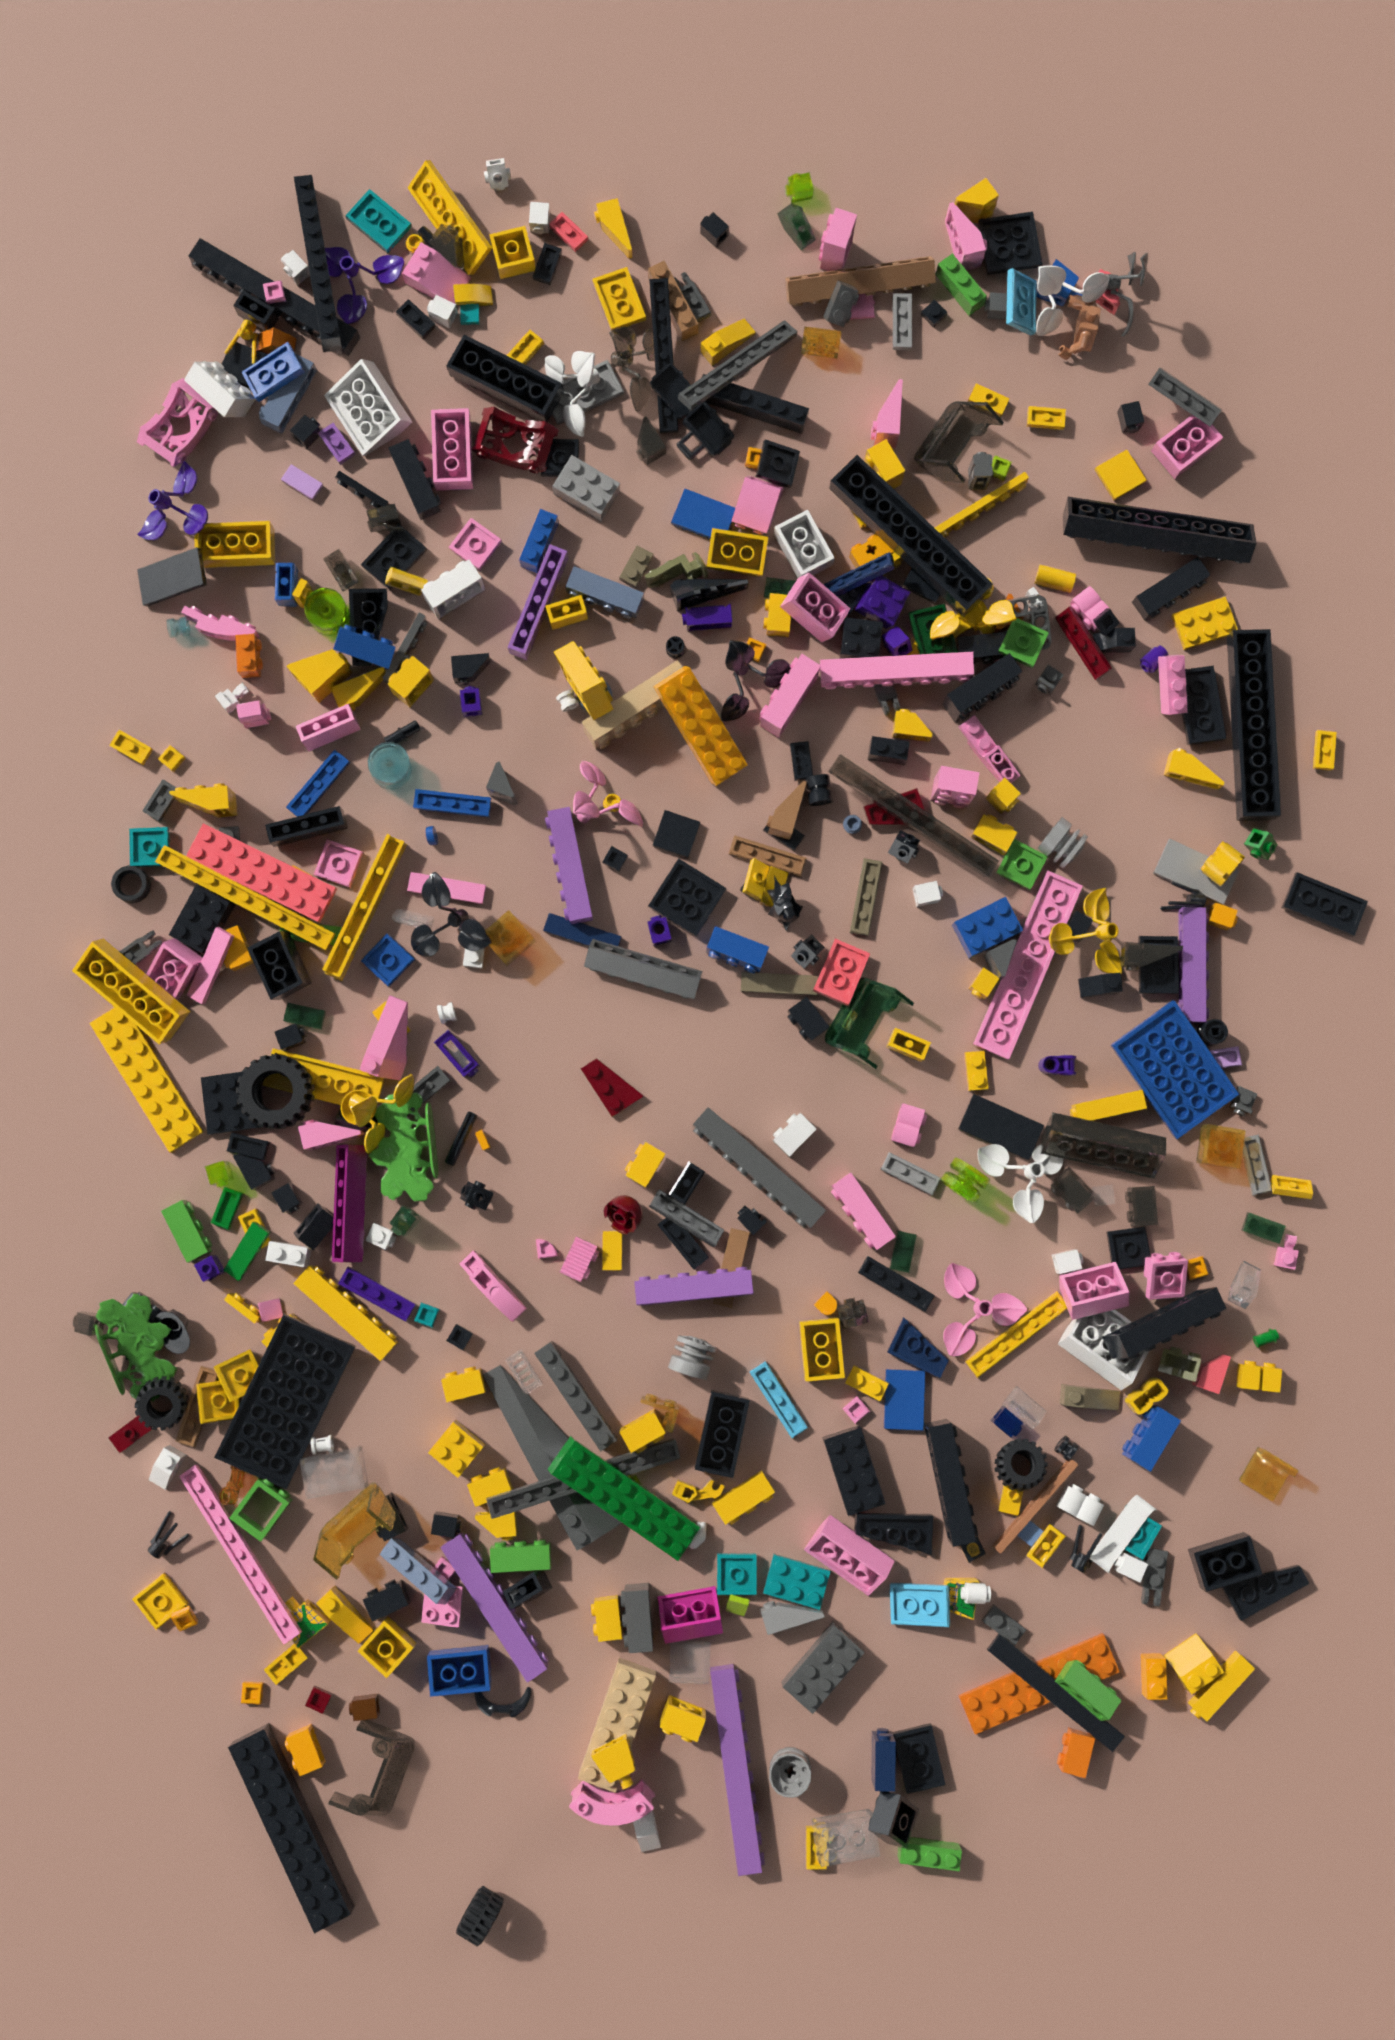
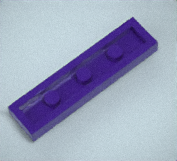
[338,1266,416,1322]

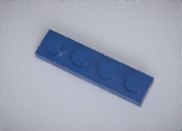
[286,749,350,816]
[413,789,492,817]

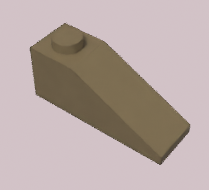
[1060,1384,1120,1410]

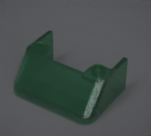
[825,977,914,1069]

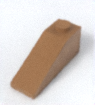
[766,781,807,840]

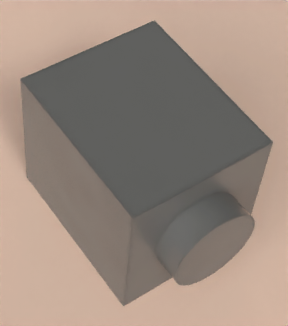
[984,292,1007,319]

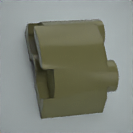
[1158,1346,1202,1382]

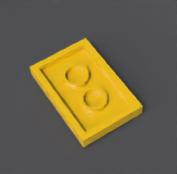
[592,267,646,332]
[1171,597,1238,650]

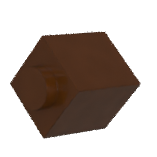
[349,1693,380,1721]

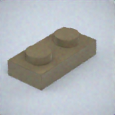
[619,545,654,588]

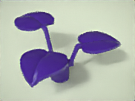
[325,247,404,324]
[137,461,208,540]

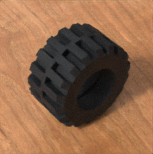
[134,1376,188,1431]
[994,1438,1048,1491]
[456,1886,504,1947]

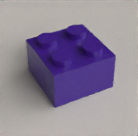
[855,575,910,629]

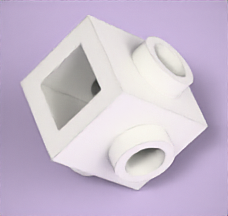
[484,158,511,191]

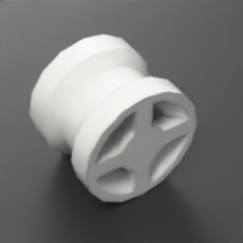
[556,690,579,712]
[437,1002,457,1024]

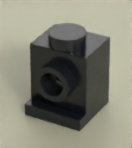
[737,1205,767,1235]

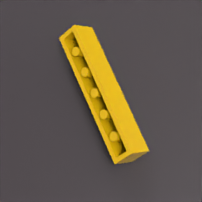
[293,1265,399,1361]

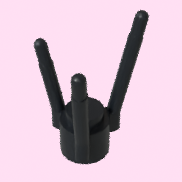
[1160,881,1206,910]
[147,1511,190,1559]
[1070,1525,1103,1573]

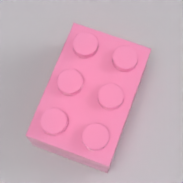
[818,208,857,271]
[1151,415,1223,479]
[780,573,851,643]
[931,766,980,809]
[1059,1262,1129,1320]

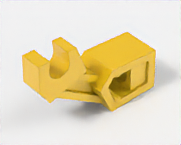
[672,1479,725,1503]

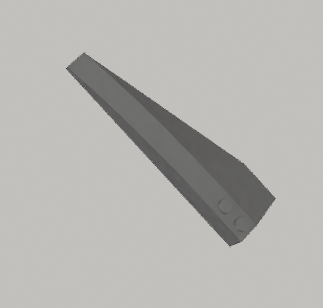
[483,1365,622,1551]

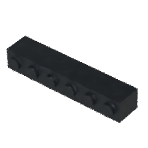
[702,374,809,434]

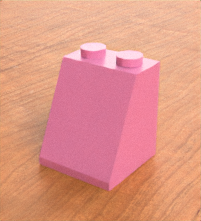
[732,476,784,535]

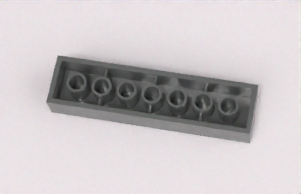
[693,1107,826,1228]

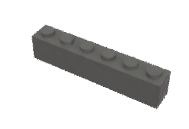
[584,939,703,999]
[534,1341,617,1452]

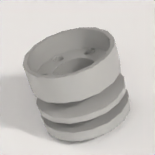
[1037,817,1088,868]
[668,1335,717,1380]
[769,1747,811,1798]

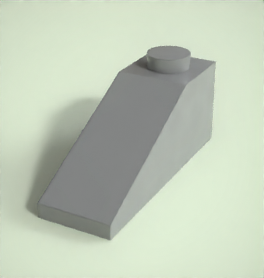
[760,1601,824,1635]

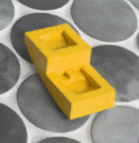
[453,284,493,307]
[264,1643,307,1685]

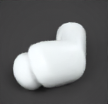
[688,1522,707,1549]

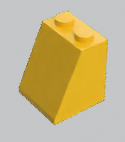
[286,649,352,703]

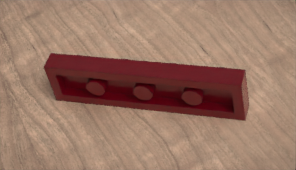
[1055,606,1112,680]

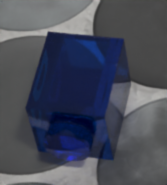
[990,1406,1023,1438]

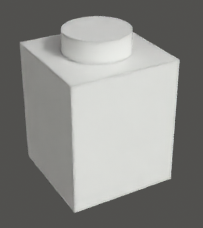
[529,202,550,234]
[427,295,458,328]
[912,881,943,907]
[1052,1249,1084,1274]
[1114,1551,1148,1582]

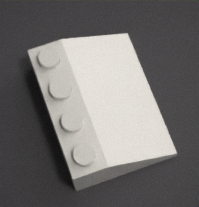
[324,359,412,456]
[1058,1310,1149,1390]

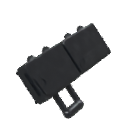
[649,363,734,460]

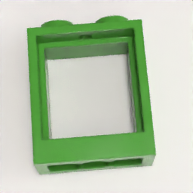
[229,1478,293,1542]

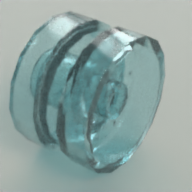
[367,742,412,790]

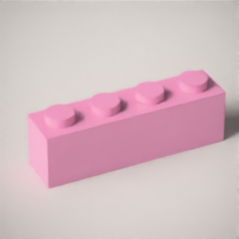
[830,1173,896,1250]

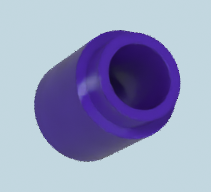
[1140,645,1169,673]

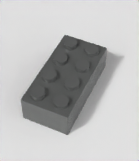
[782,1621,865,1714]

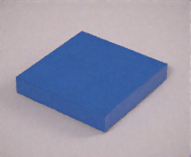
[361,933,415,987]

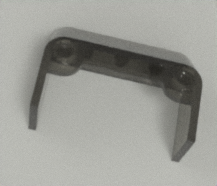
[914,401,1004,483]
[328,1720,415,1816]

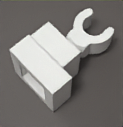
[215,683,249,714]

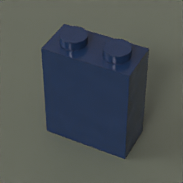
[871,1728,896,1792]

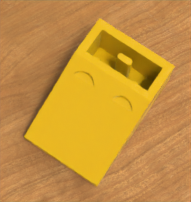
[169,783,238,818]

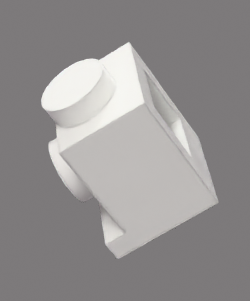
[281,250,310,286]

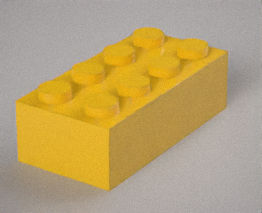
[194,521,275,568]
[554,641,614,720]

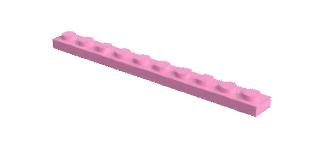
[179,1464,302,1645]

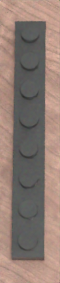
[678,320,798,410]

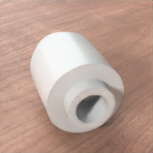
[961,1583,991,1604]

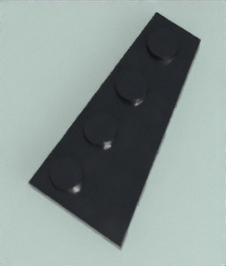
[854,1513,933,1555]
[1221,1565,1310,1621]

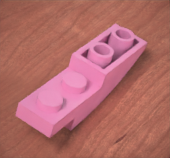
[181,606,260,641]
[958,715,1021,783]
[460,1251,527,1322]

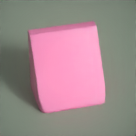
[258,1298,283,1322]

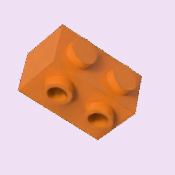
[235,634,263,678]
[1057,1727,1095,1779]

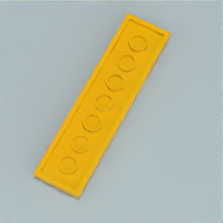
[89,1007,204,1153]

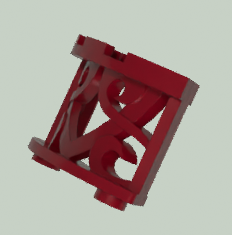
[471,407,559,474]

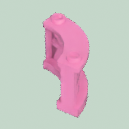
[137,378,218,467]
[569,1779,655,1826]

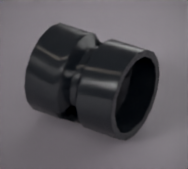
[805,774,834,806]
[1196,1019,1228,1046]

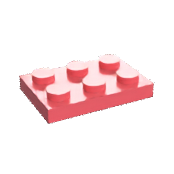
[813,939,870,1006]

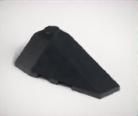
[670,579,749,611]
[348,588,388,666]

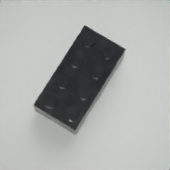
[942,653,1023,722]
[694,1389,750,1478]
[822,1425,886,1516]

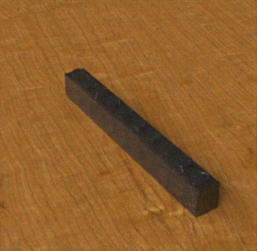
[827,754,999,877]

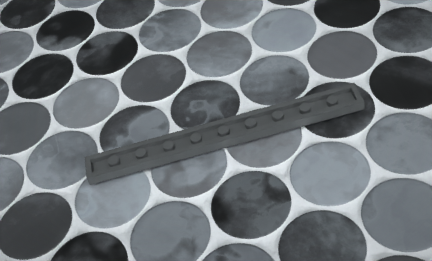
[486,1438,680,1519]

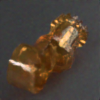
[219,1465,245,1505]

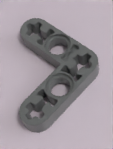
[1007,594,1052,650]

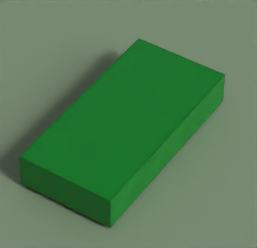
[210,1187,244,1230]

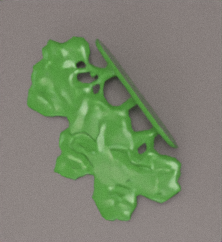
[369,1093,438,1201]
[95,1294,177,1402]

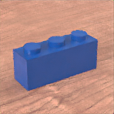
[519,509,559,573]

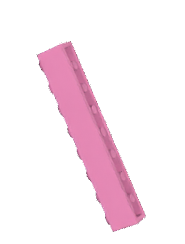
[820,652,974,689]

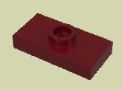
[108,1415,152,1453]

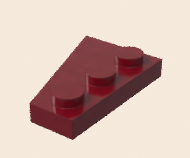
[863,788,929,825]
[581,1058,644,1117]

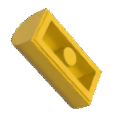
[1034,564,1076,593]
[385,567,428,596]
[1026,1524,1066,1568]

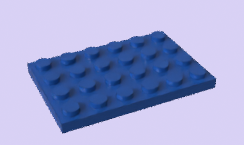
[1110,1000,1239,1139]

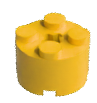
[1200,841,1245,887]

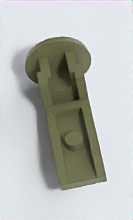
[645,552,708,588]

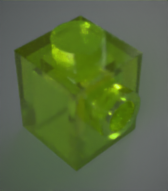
[785,172,814,203]
[205,1161,234,1188]

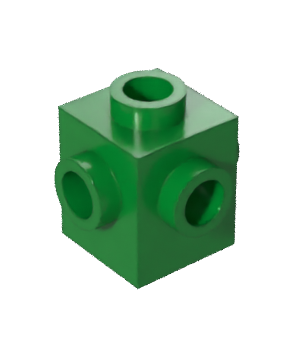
[1244,828,1278,860]

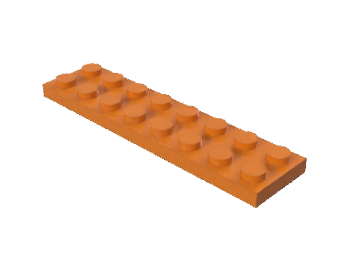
[958,1633,1120,1735]

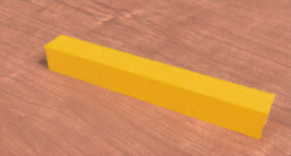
[322,834,407,981]

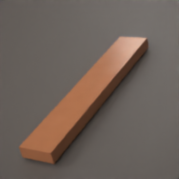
[993,1459,1078,1554]

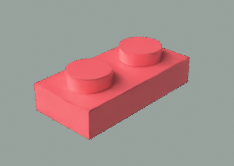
[549,212,588,252]

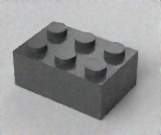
[621,1583,653,1653]

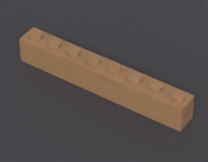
[785,256,936,306]

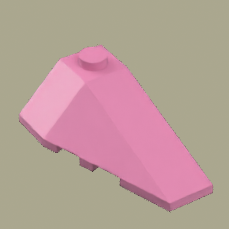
[360,995,408,1080]

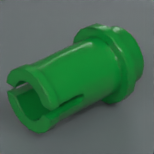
[1253,1328,1280,1348]

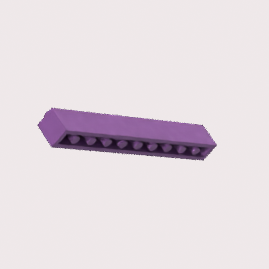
[710,1664,765,1876]

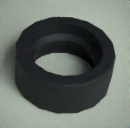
[111,865,151,903]

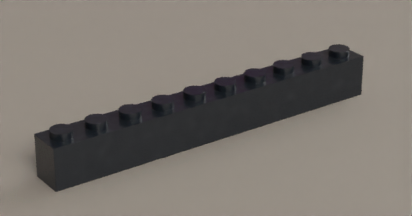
[294,175,342,352]
[188,238,360,356]

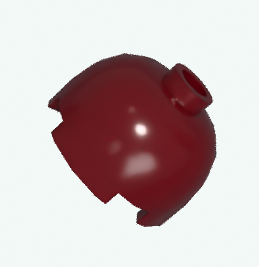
[603,1195,643,1234]

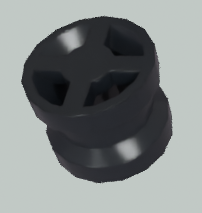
[666,636,685,659]
[1054,1435,1079,1461]

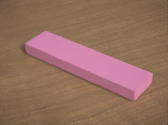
[407,872,486,904]
[187,927,234,1004]

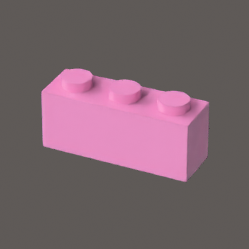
[1158,654,1188,715]
[296,704,361,752]

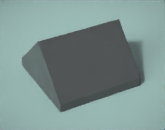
[486,761,518,805]
[983,939,1017,981]

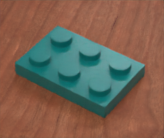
[345,189,412,253]
[763,1553,831,1610]

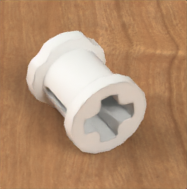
[311,1435,334,1455]

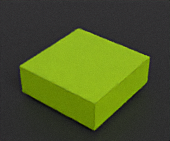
[992,455,1012,481]
[725,1594,749,1616]

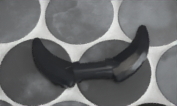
[474,1687,531,1718]

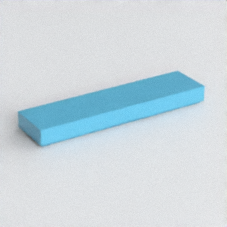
[749,1361,808,1438]

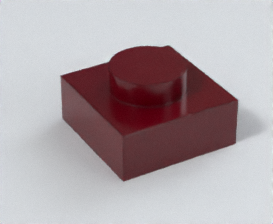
[305,1686,332,1714]

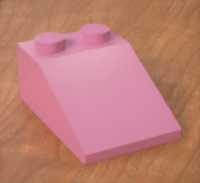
[945,202,987,271]
[402,243,471,304]
[870,379,903,448]
[146,938,202,1000]
[298,1119,366,1151]

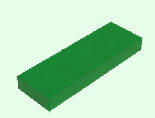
[224,1221,271,1281]

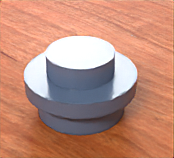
[843,815,862,834]

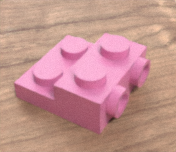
[1144,1252,1188,1300]

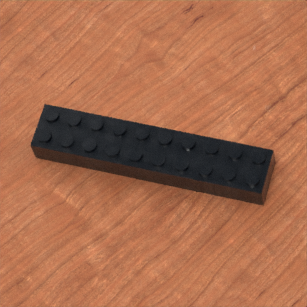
[829,455,993,617]
[1063,496,1257,563]
[1227,629,1281,821]
[228,1723,355,1934]

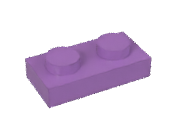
[318,423,355,465]

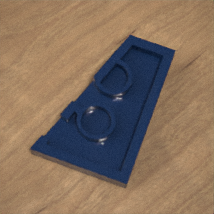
[887,1317,948,1378]

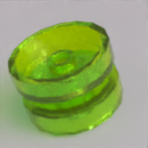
[304,588,350,636]
[940,1157,991,1203]

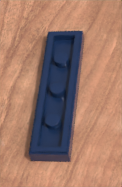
[823,552,895,596]
[543,913,621,946]

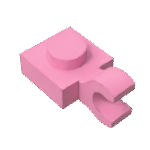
[1274,1234,1299,1270]

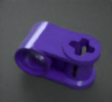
[1038,1055,1077,1076]

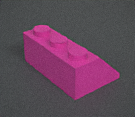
[657,1586,723,1644]

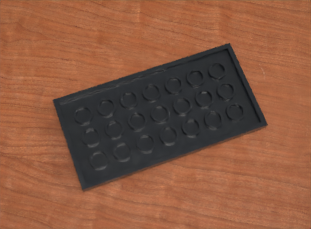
[214,1314,356,1489]

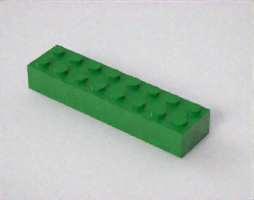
[548,1436,700,1561]

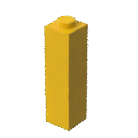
[1070,1090,1147,1124]
[1188,1651,1255,1721]

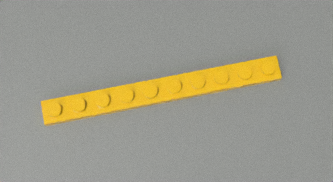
[882,472,1029,576]
[155,845,335,951]

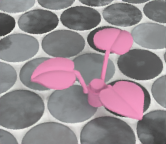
[573,761,643,827]
[943,1263,1027,1356]

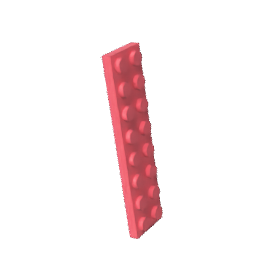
[186,823,337,923]

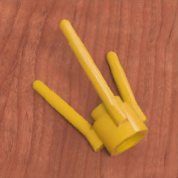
[224,320,258,364]

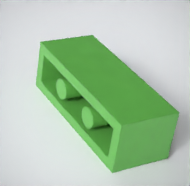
[935,253,987,316]
[161,1200,212,1263]
[490,1539,552,1573]
[1055,1660,1121,1721]
[897,1837,962,1871]

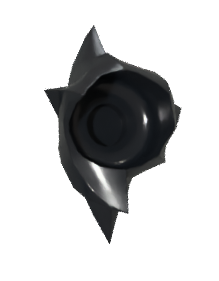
[767,875,803,931]

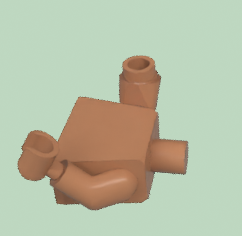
[1058,294,1101,360]

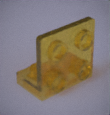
[640,1394,679,1433]
[1239,1447,1299,1501]

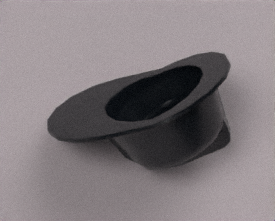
[154,1309,190,1354]

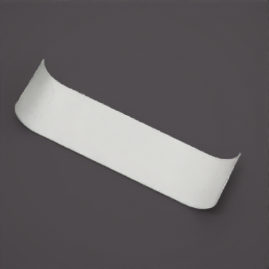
[1090,1495,1156,1573]

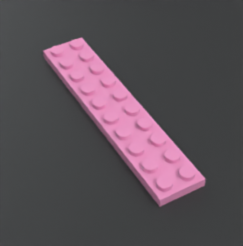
[973,871,1083,1060]

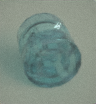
[167,617,190,638]

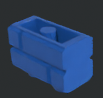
[275,563,299,607]

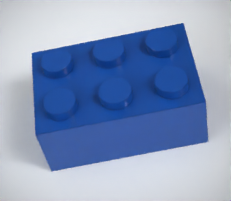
[333,624,396,669]
[952,897,1023,959]
[706,926,769,974]
[1122,1405,1181,1472]
[427,1645,492,1697]

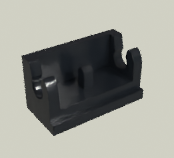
[294,1203,334,1251]

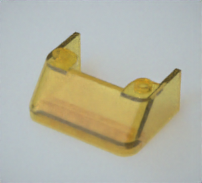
[313,1482,396,1580]

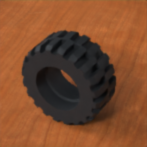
[236,1054,315,1129]

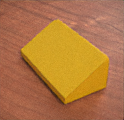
[760,866,788,907]

